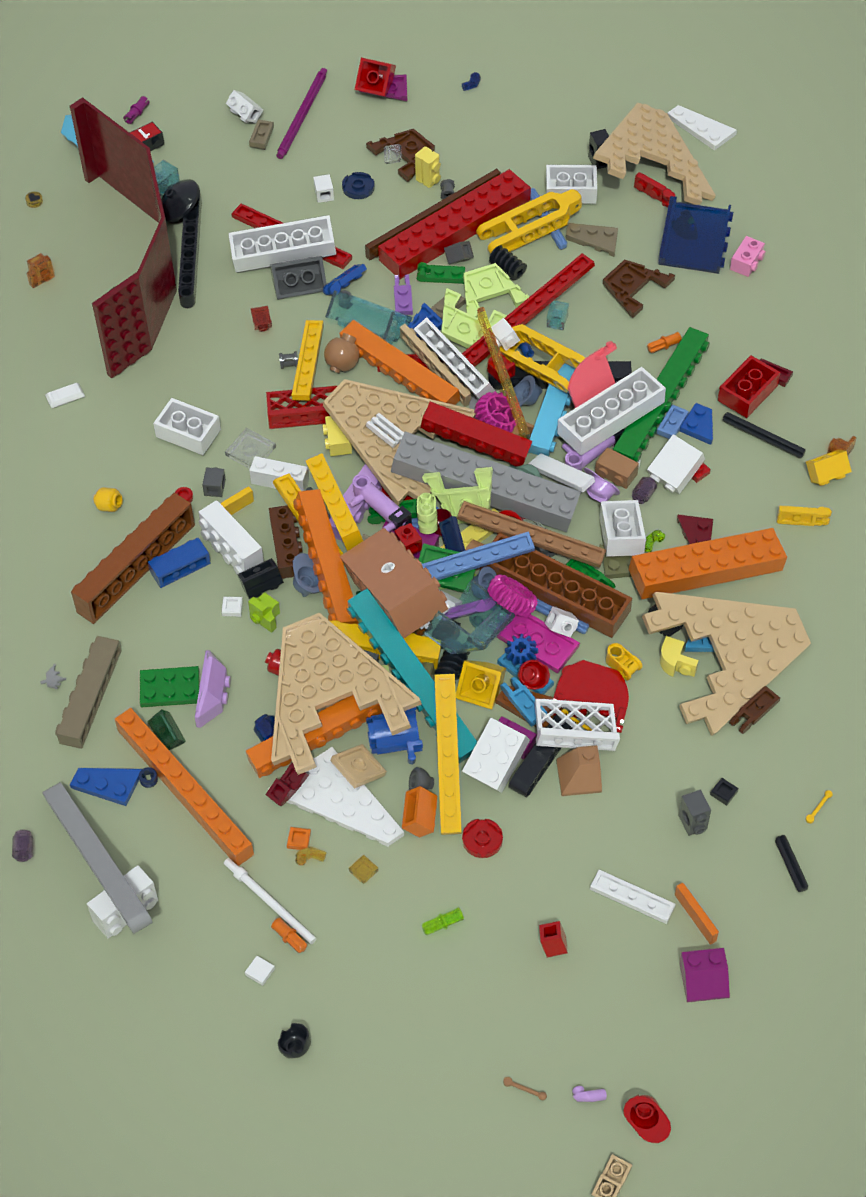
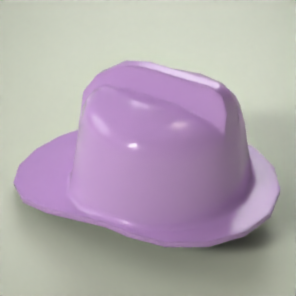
[584,468,620,503]

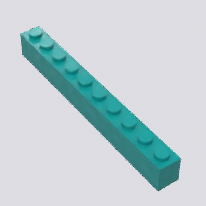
[347,588,477,764]

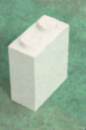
[647,434,705,494]

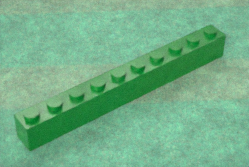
[613,327,710,462]

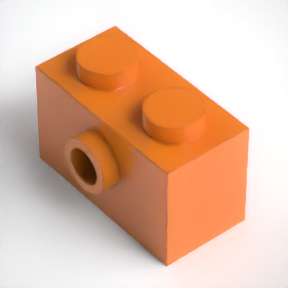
[402,786,438,838]

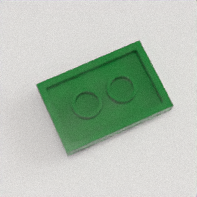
[419,543,476,594]
[140,666,200,708]

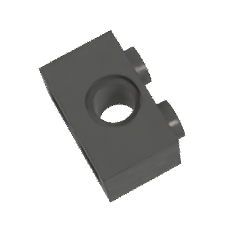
[678,789,711,836]

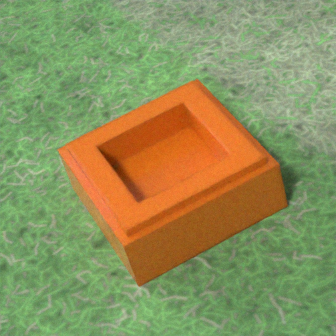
[287,827,311,851]

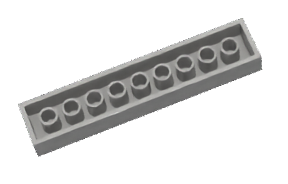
[391,431,581,532]

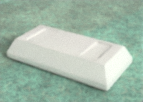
[45,383,85,409]

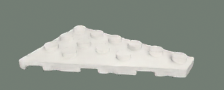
[268,747,404,847]

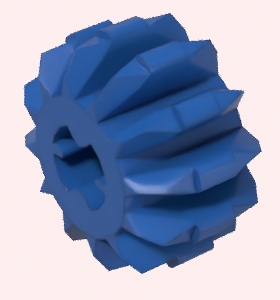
[505,633,539,666]

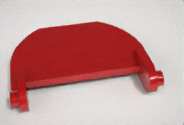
[549,660,629,733]

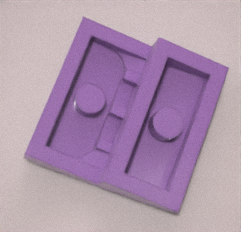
[443,597,496,620]

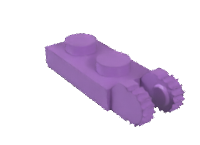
[394,274,413,315]

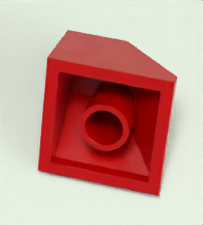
[354,57,396,97]

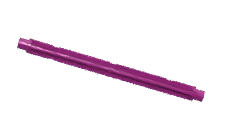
[276,68,327,159]

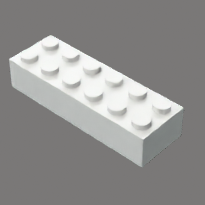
[229,215,336,272]
[557,367,666,455]

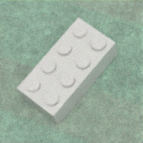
[198,500,264,574]

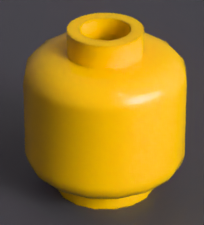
[93,487,123,512]

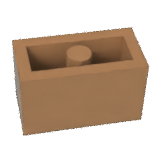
[595,447,639,489]

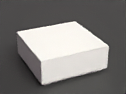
[222,597,243,617]
[245,956,275,986]

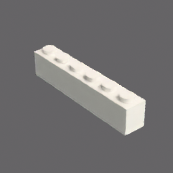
[414,317,495,400]

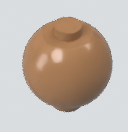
[324,333,359,373]

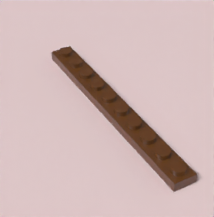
[365,168,501,261]

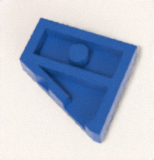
[680,403,713,445]

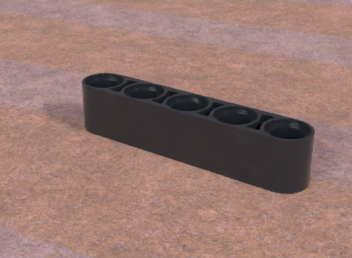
[508,714,576,798]

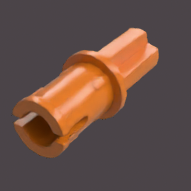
[647,332,682,353]
[271,918,308,953]

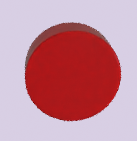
[175,487,193,503]

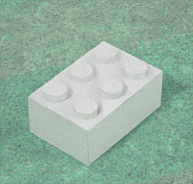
[546,165,597,204]
[153,398,221,455]
[599,500,646,557]
[462,718,530,793]
[87,865,158,939]

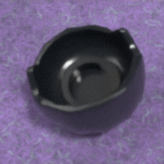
[278,1023,311,1058]

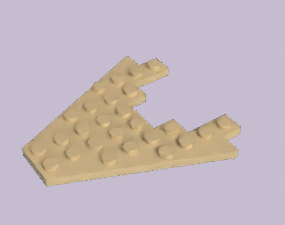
[593,103,716,206]
[323,379,476,505]
[642,592,811,736]
[271,613,422,775]

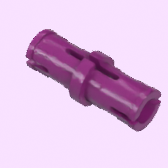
[123,96,150,124]

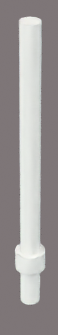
[224,858,317,944]

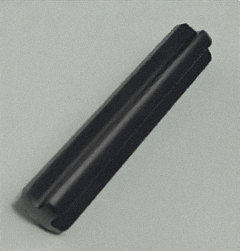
[775,835,809,892]

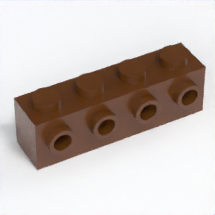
[269,505,302,579]

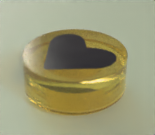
[25,192,43,208]

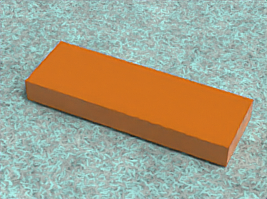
[675,882,719,945]

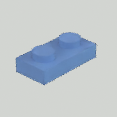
[657,404,689,439]

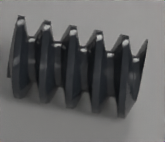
[489,245,527,280]
[435,642,470,684]

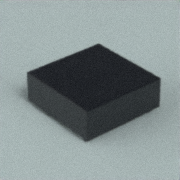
[710,778,739,806]

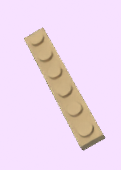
[400,324,471,407]

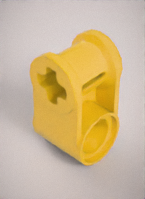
[605,643,643,681]

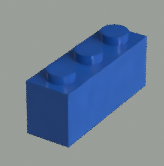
[148,538,211,588]

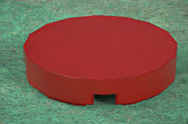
[462,819,503,858]

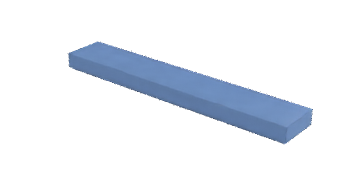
[422,531,535,580]

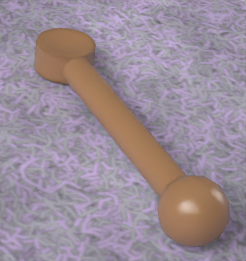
[503,1077,547,1100]

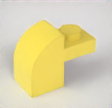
[660,636,699,677]

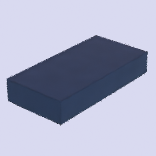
[439,516,466,552]

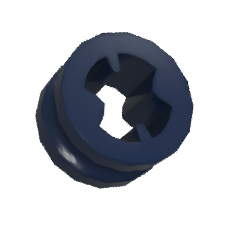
[139,767,158,788]

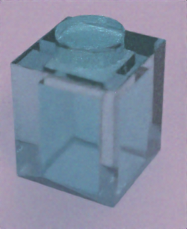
[547,301,569,330]

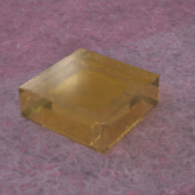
[349,855,378,884]

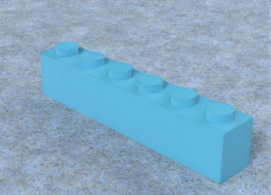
[529,363,575,457]

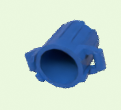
[366,707,423,765]

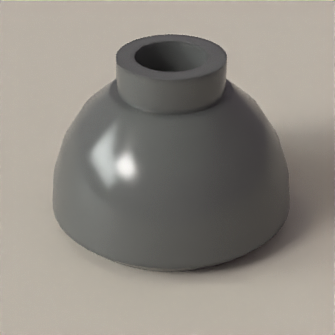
[409,767,434,790]

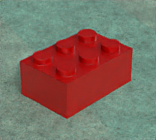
[717,355,780,418]

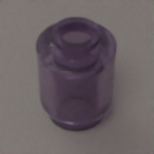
[632,477,657,504]
[12,830,33,862]

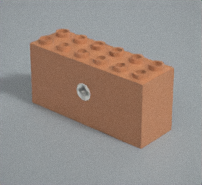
[340,528,448,639]

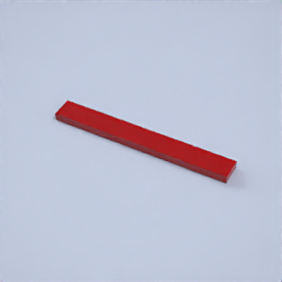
[231,203,352,269]

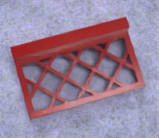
[266,386,337,429]

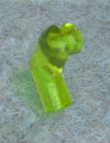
[645,530,665,552]

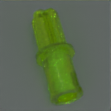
[422,907,464,935]

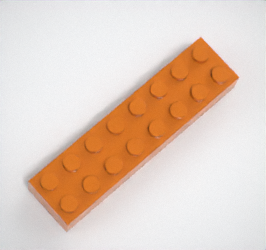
[628,528,787,600]

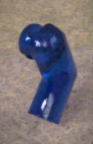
[462,72,481,91]

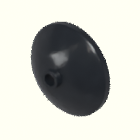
[161,179,200,223]

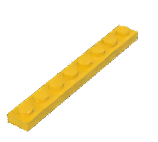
[435,674,462,835]

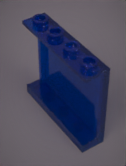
[658,196,734,274]

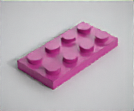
[493,612,580,674]

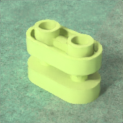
[417,493,438,534]

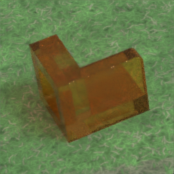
[827,436,857,455]

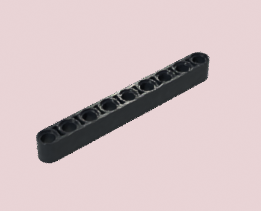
[178,193,202,309]

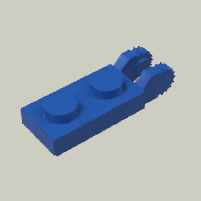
[322,264,367,295]

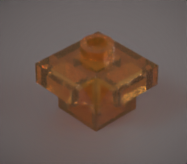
[27,253,55,288]

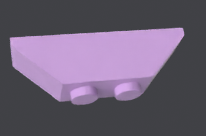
[195,650,231,728]

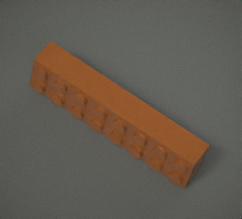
[71,493,195,624]
[480,532,633,638]

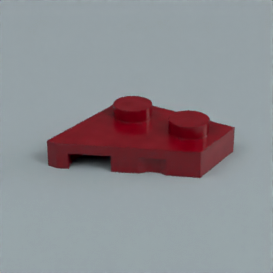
[677,514,713,545]

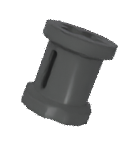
[440,179,455,200]
[279,351,298,369]

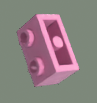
[730,236,766,277]

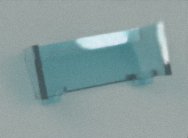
[325,290,412,344]
[424,579,515,654]

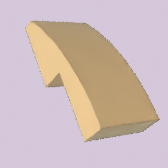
[591,1154,633,1197]

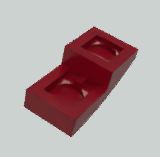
[265,762,309,806]

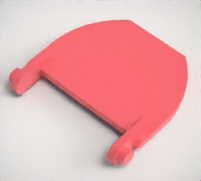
[568,341,617,408]

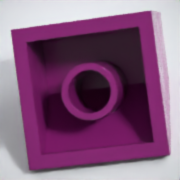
[679,948,730,1003]

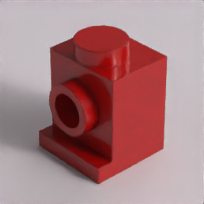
[487,354,515,384]

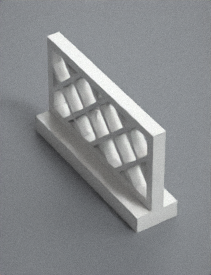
[534,699,620,751]

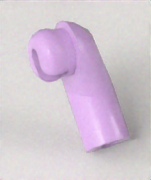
[572,1086,607,1102]

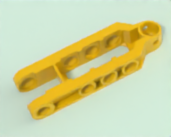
[476,189,582,254]
[491,324,585,393]

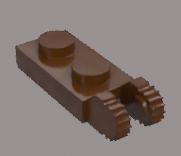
[730,686,780,734]

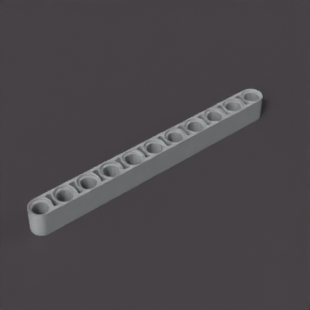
[42,782,153,934]

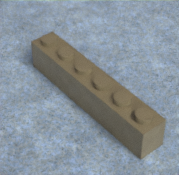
[55,636,122,749]

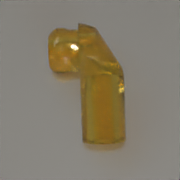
[295,847,326,865]

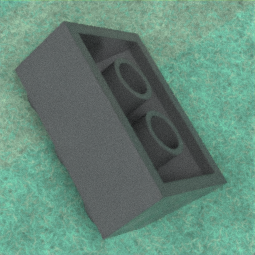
[270,256,327,299]

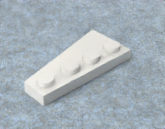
[667,105,737,151]

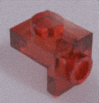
[251,306,272,332]

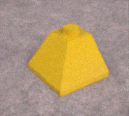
[456,660,507,709]

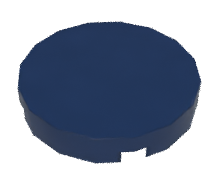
[342,172,375,199]

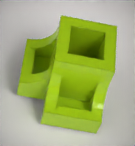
[248,592,280,633]

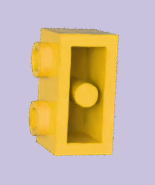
[806,450,852,486]

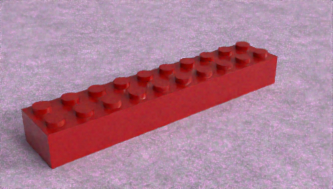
[378,169,531,280]

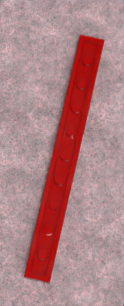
[462,253,595,367]

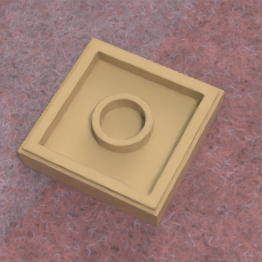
[330,744,387,789]

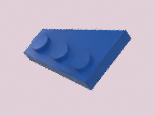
[70,768,142,806]

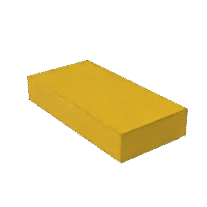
[220,486,254,515]

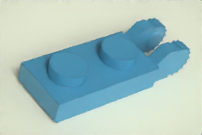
[500,677,548,727]

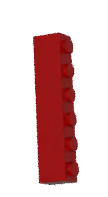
[420,401,532,466]

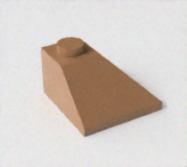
[556,745,602,796]

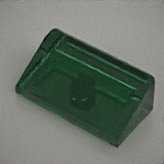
[147,709,186,750]

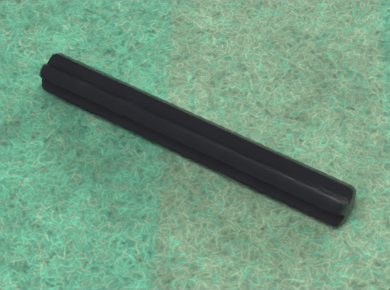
[722,412,806,458]

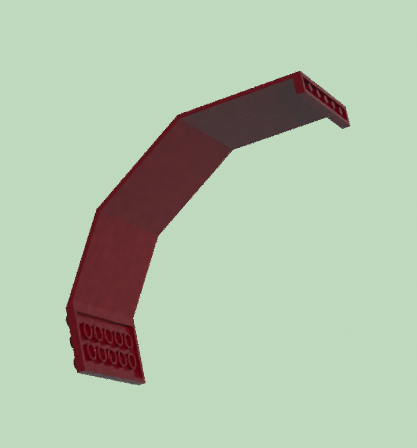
[70,97,177,378]

